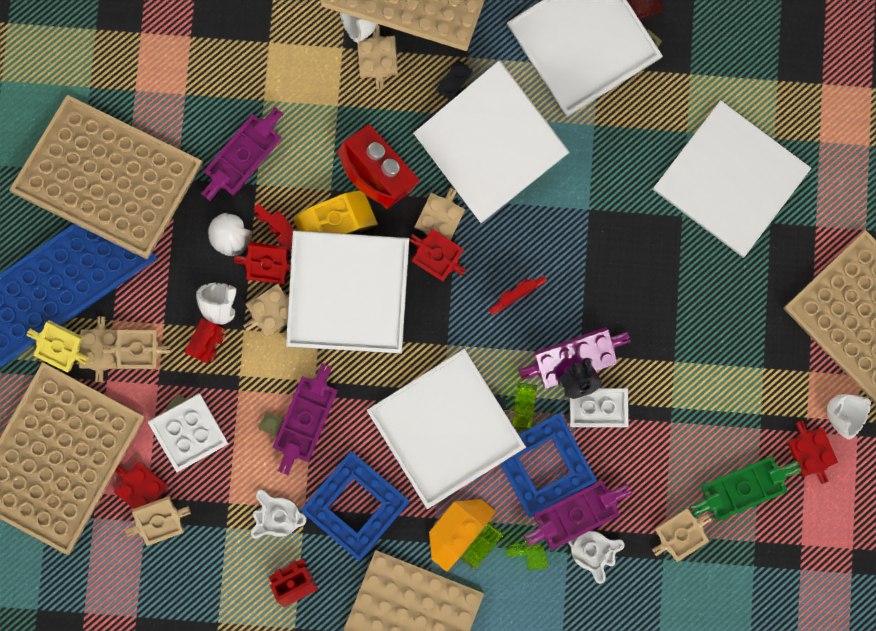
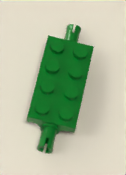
[690,456,801,522]

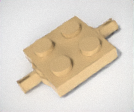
[358,25,398,89]
[414,188,465,240]
[243,284,289,337]
[79,317,117,382]
[103,330,170,369]
[125,496,191,546]
[652,508,712,562]

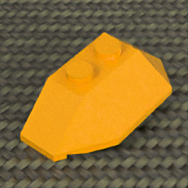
[429,499,496,572]

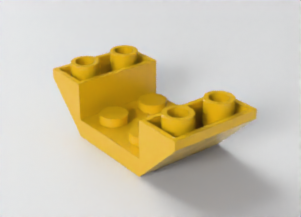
[293,190,378,234]

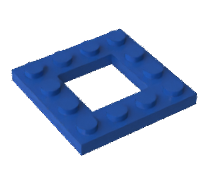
[500,413,597,518]
[300,451,410,561]

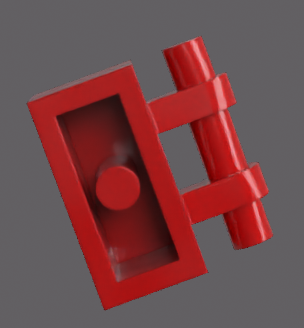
[184,318,225,364]
[269,558,319,607]

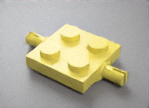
[27,320,89,372]

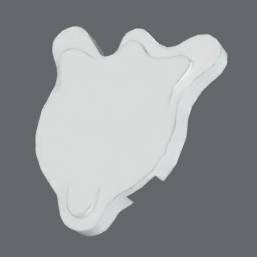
[251,490,306,539]
[568,531,624,584]

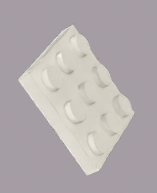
[148,393,228,472]

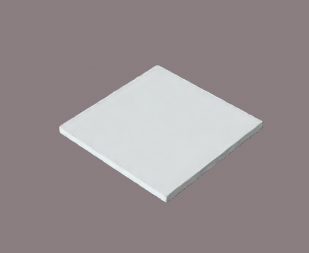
[507,0,663,118]
[413,61,570,223]
[653,100,811,258]
[286,231,409,353]
[367,349,526,509]

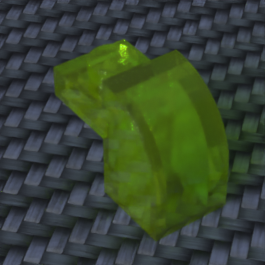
[512,383,537,428]
[460,522,503,570]
[505,539,548,571]

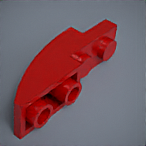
[254,203,295,255]

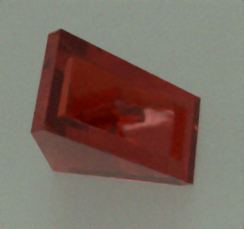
[627,0,663,19]

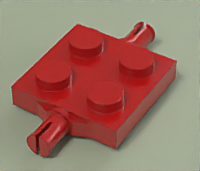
[409,228,466,281]
[234,242,291,285]
[488,275,547,316]
[787,420,838,484]
[114,461,169,509]

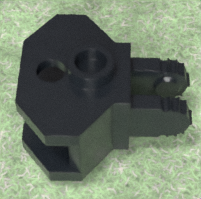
[558,358,602,399]

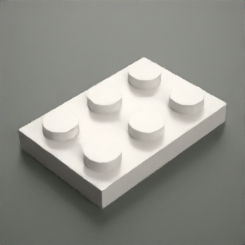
[570,388,628,427]

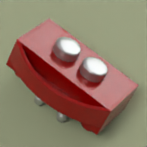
[336,124,420,209]

